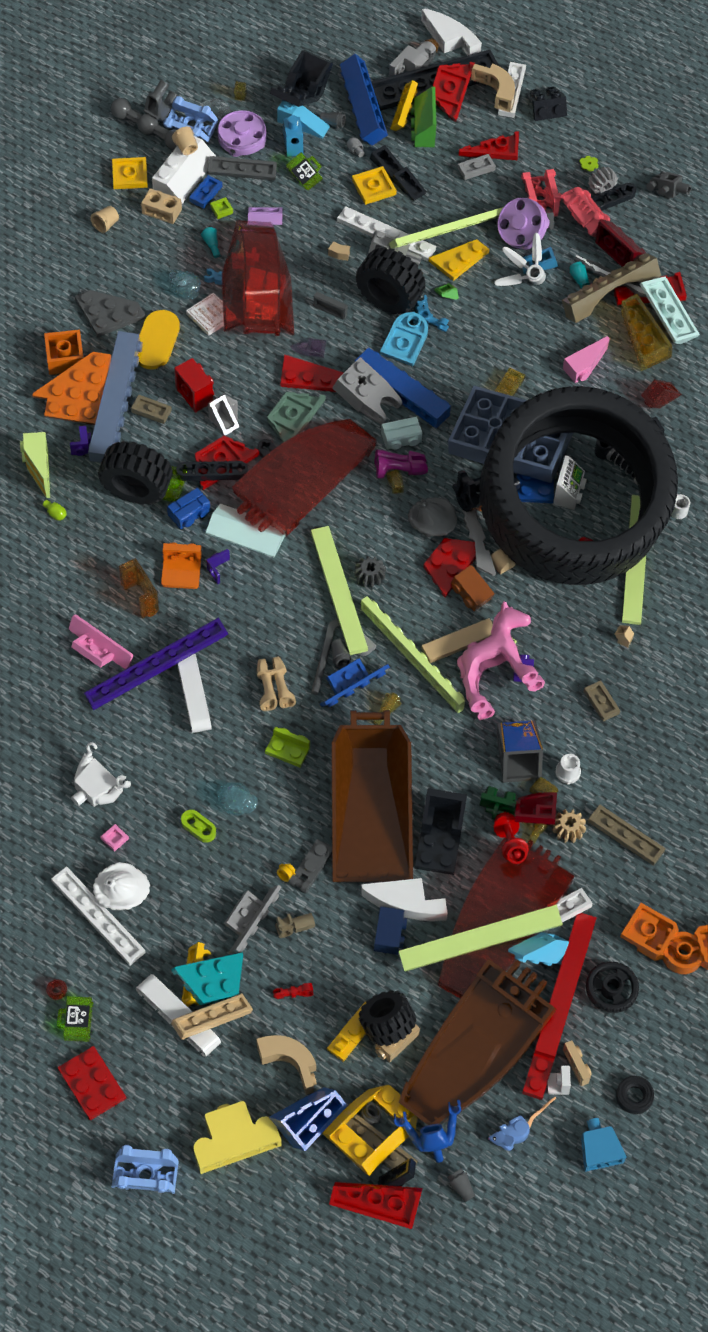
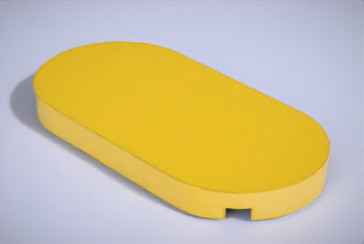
[138,310,180,370]

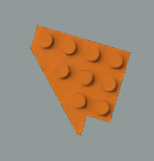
[32,352,111,425]

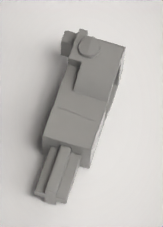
[368,230,422,266]

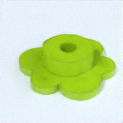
[580,156,598,172]

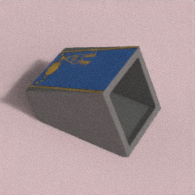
[497,720,543,783]

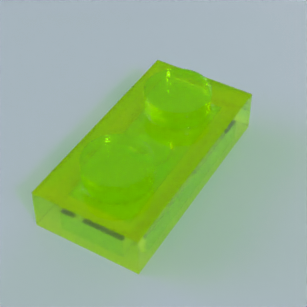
[162,466,187,502]

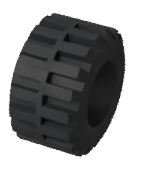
[359,990,416,1046]

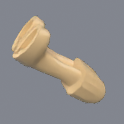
[256,656,296,711]

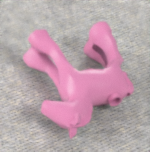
[457,601,545,720]

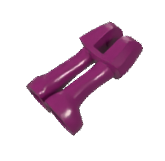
[374,450,428,479]

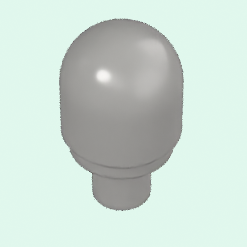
[347,137,364,157]

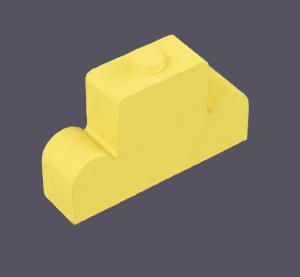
[194,1101,281,1174]

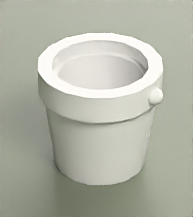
[555,754,581,785]

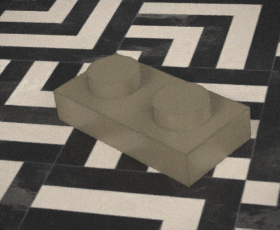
[131,395,172,424]
[583,680,620,722]

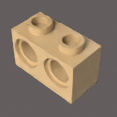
[141,189,182,224]

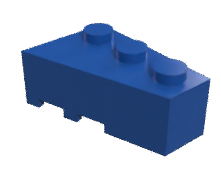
[269,1087,348,1151]

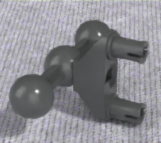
[110,80,178,151]

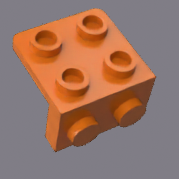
[161,543,202,589]

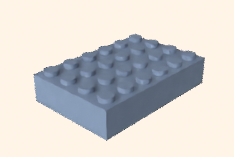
[448,386,573,483]

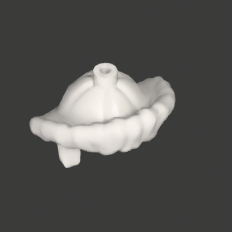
[93,862,150,910]

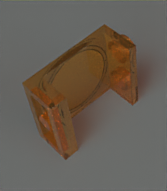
[119,558,159,619]

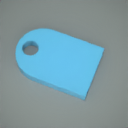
[380,312,428,366]

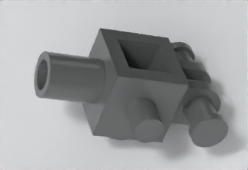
[646,172,692,198]

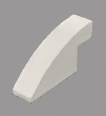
[421,9,482,56]
[361,878,448,921]

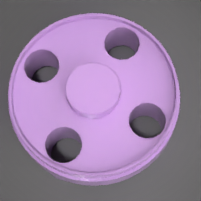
[218,110,267,157]
[498,198,550,250]

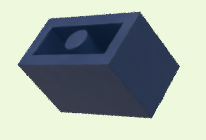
[374,906,408,955]

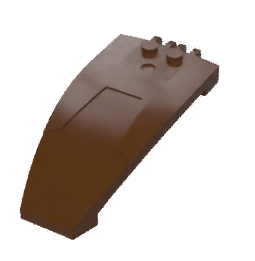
[399,959,557,1125]

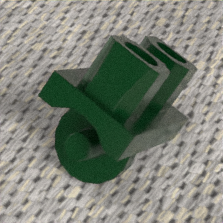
[479,786,517,820]

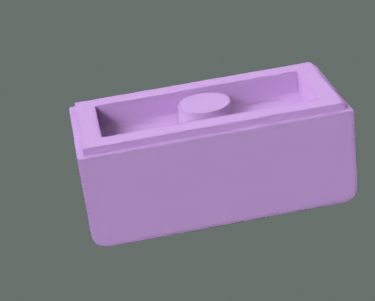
[248,207,282,225]

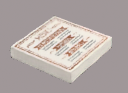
[186,293,236,336]

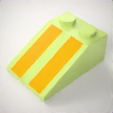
[20,432,50,498]

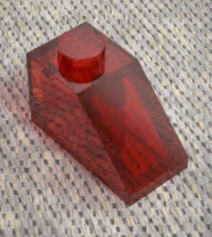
[641,379,682,409]

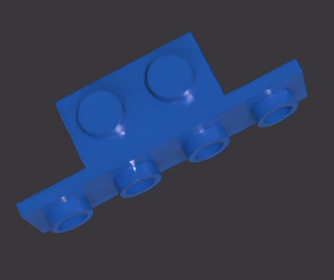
[320,658,390,707]

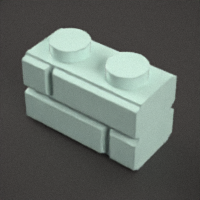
[381,417,422,450]

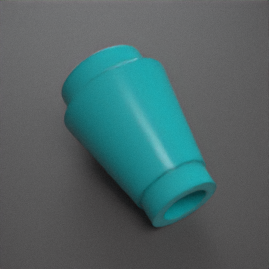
[569,262,590,289]

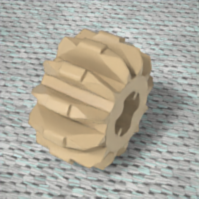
[553,809,586,843]

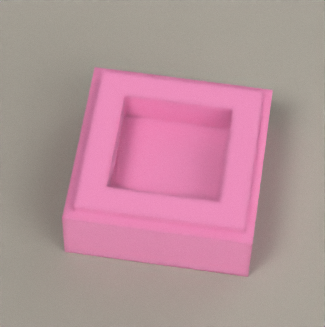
[100,824,129,852]

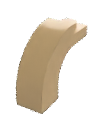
[471,64,515,112]
[256,1035,317,1095]

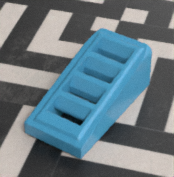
[522,247,558,274]

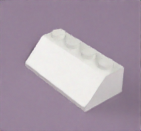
[152,136,215,204]

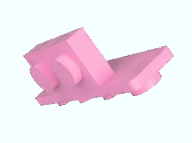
[69,614,133,669]

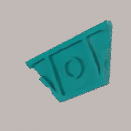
[171,953,243,1005]

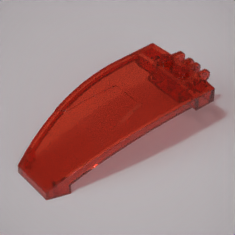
[232,419,377,537]
[438,837,574,999]

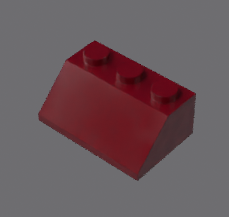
[595,219,646,267]

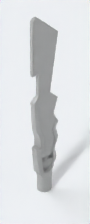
[462,509,496,576]

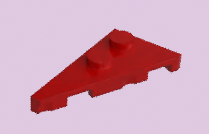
[459,131,519,160]

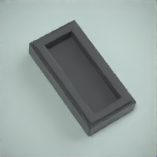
[314,292,348,320]

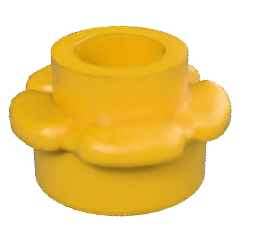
[277,864,296,882]

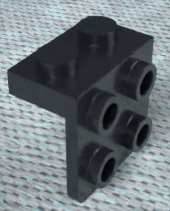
[526,87,567,121]

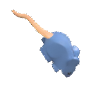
[488,1097,556,1151]

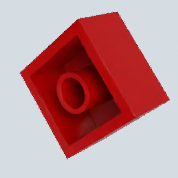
[174,358,214,413]

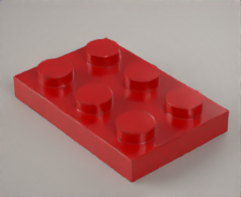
[57,1046,126,1120]

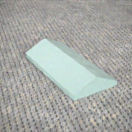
[640,276,700,344]
[206,504,288,558]

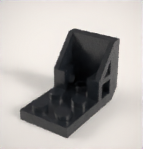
[270,50,333,107]
[415,788,467,875]

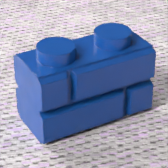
[167,488,210,529]

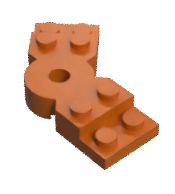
[620,903,708,974]

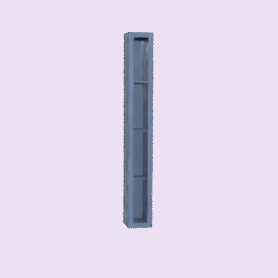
[88,331,143,463]

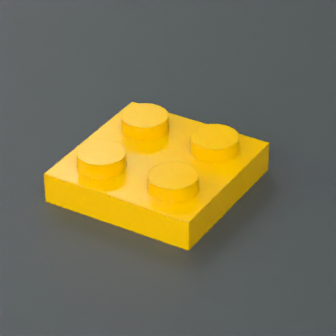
[112,157,148,189]
[352,166,397,205]

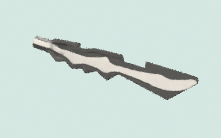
[574,255,647,297]

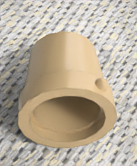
[172,126,198,155]
[90,206,119,233]

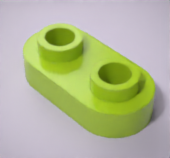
[181,810,216,843]

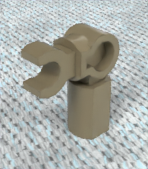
[275,913,315,938]

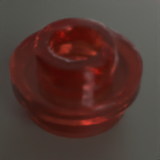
[46,979,67,1000]

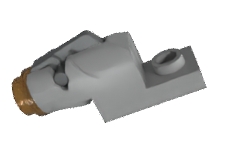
[389,38,439,76]

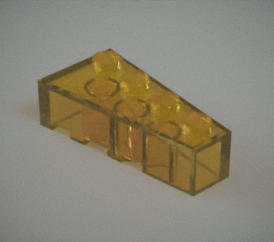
[621,294,672,371]

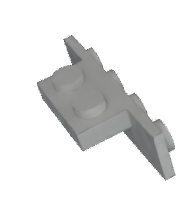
[224,885,281,954]

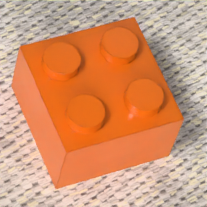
[44,330,83,375]

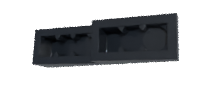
[370,145,427,201]

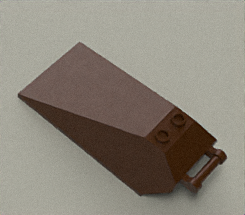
[332,710,413,882]

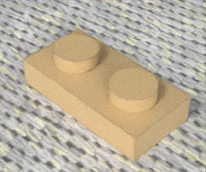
[563,1040,592,1086]

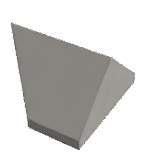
[208,395,240,435]

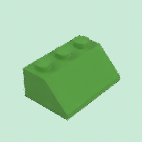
[410,87,436,147]

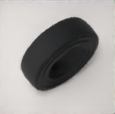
[616,1076,654,1114]

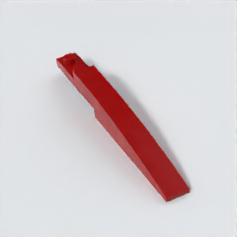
[522,913,597,1100]

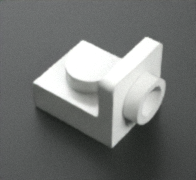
[547,1066,571,1095]

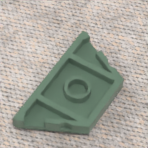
[267,392,326,448]

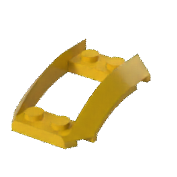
[322,1085,418,1176]

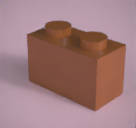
[451,565,495,611]

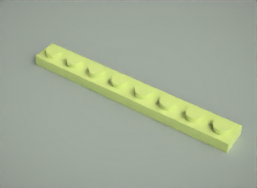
[361,596,465,713]

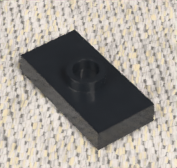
[378,1158,416,1186]

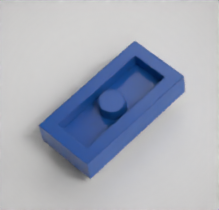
[189,175,223,209]

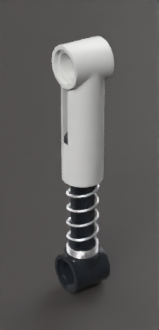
[594,439,690,519]

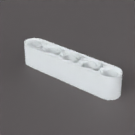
[177,654,212,733]
[136,974,221,1057]

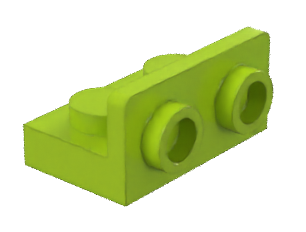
[265,727,310,768]

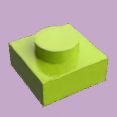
[210,197,233,219]

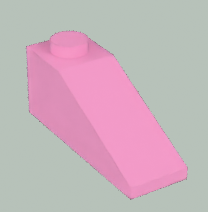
[563,336,610,383]

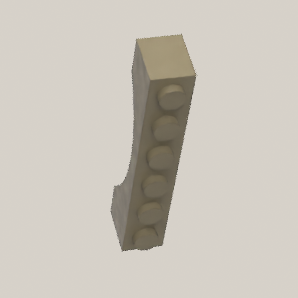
[562,253,661,323]

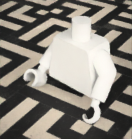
[71,742,131,807]

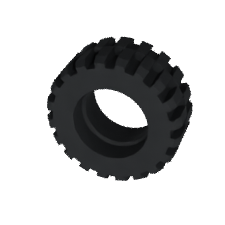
[356,247,425,315]
[98,441,173,505]

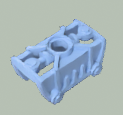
[163,96,218,142]
[111,1145,179,1194]

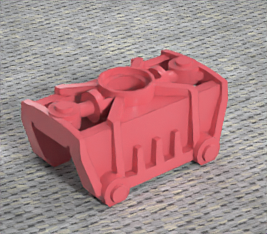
[521,169,562,217]
[560,187,610,237]

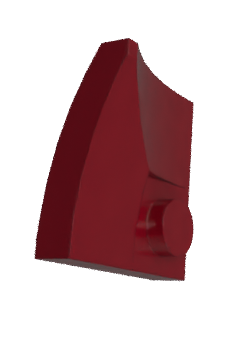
[515,792,557,825]

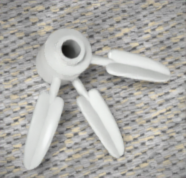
[494,233,546,286]

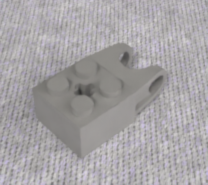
[333,357,402,424]

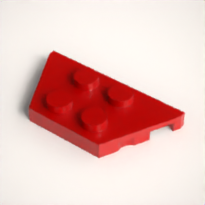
[432,62,475,122]
[195,436,260,490]
[424,538,485,598]

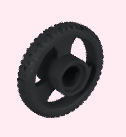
[586,961,639,1013]

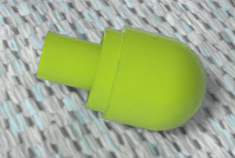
[43,500,67,521]

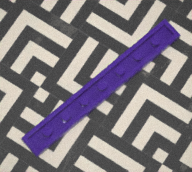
[84,617,228,710]

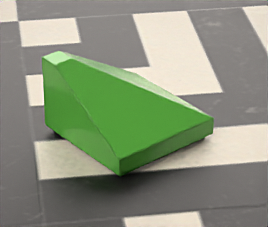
[434,283,459,300]

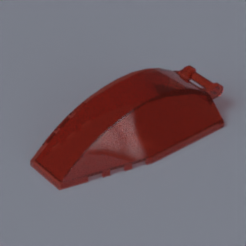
[221,220,294,336]

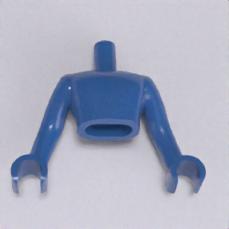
[394,1100,461,1163]

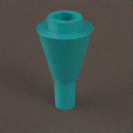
[201,227,221,258]

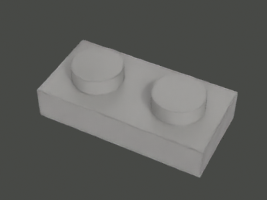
[458,154,496,180]

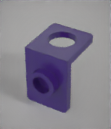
[206,549,230,584]

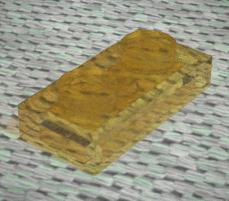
[495,368,525,397]

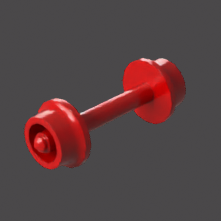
[493,812,529,864]

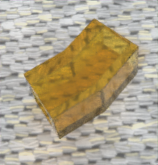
[234,81,247,101]
[387,470,404,494]

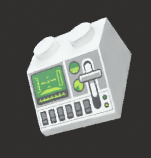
[553,455,587,510]

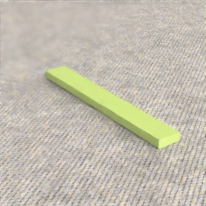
[389,207,504,249]
[622,495,646,625]
[311,526,368,655]
[399,905,563,972]

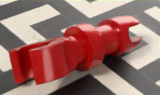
[273,983,314,999]

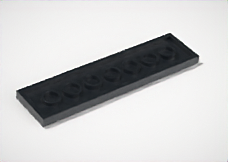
[371,50,500,111]

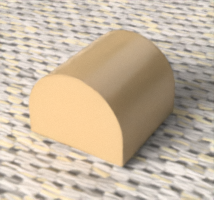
[491,549,516,574]

